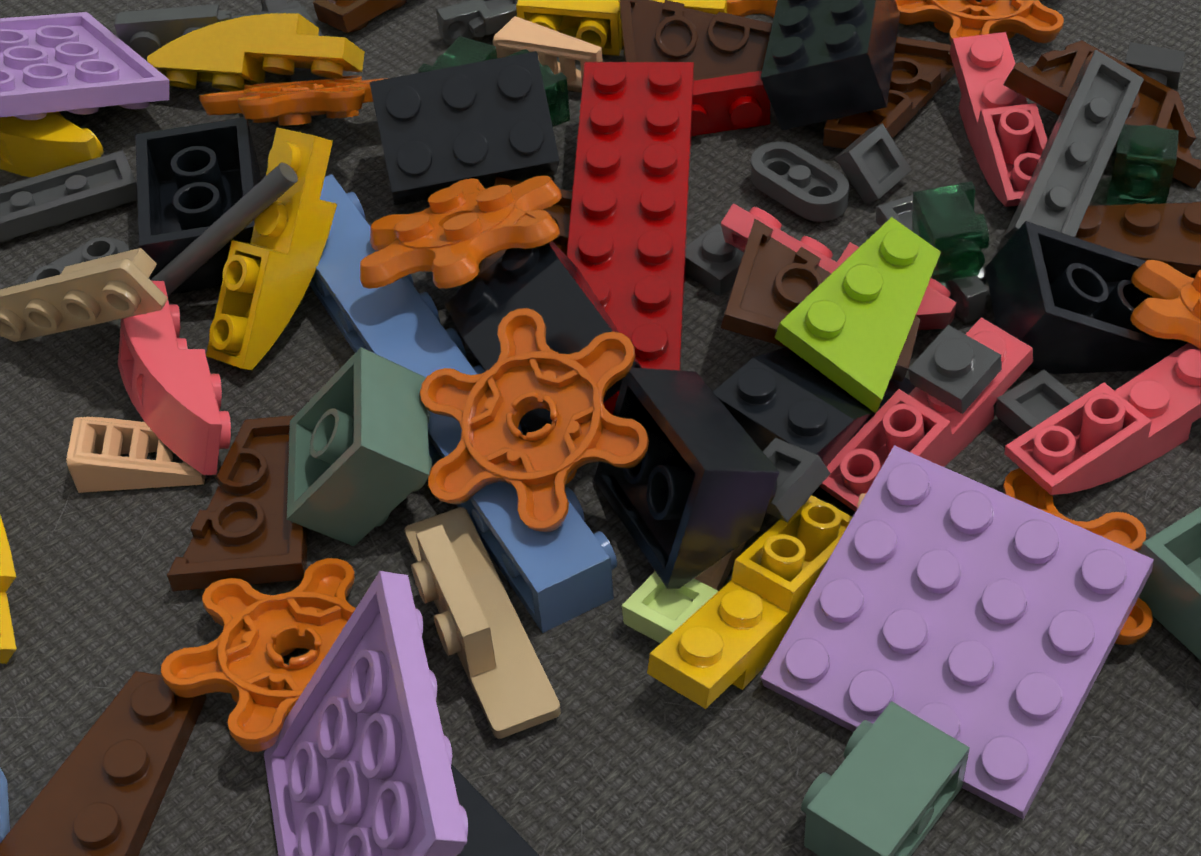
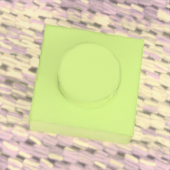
[622,571,718,643]

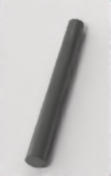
[151,163,298,296]

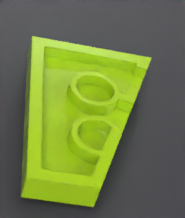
[775,217,941,413]

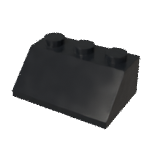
[594,367,779,589]

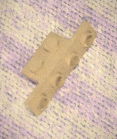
[0,248,168,342]
[405,507,561,739]

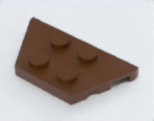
[1003,40,1201,189]

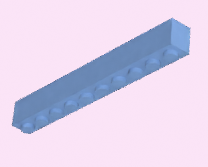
[309,174,617,633]

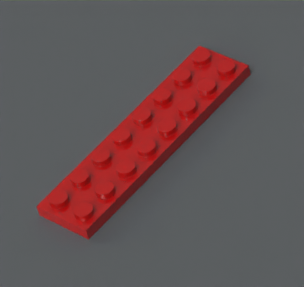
[567,62,694,415]

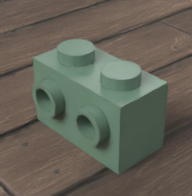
[801,701,970,856]

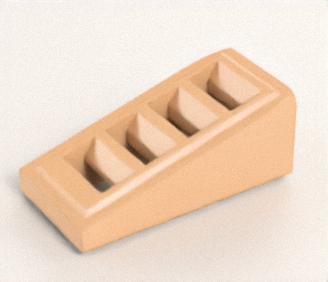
[493,16,603,93]
[66,417,205,493]

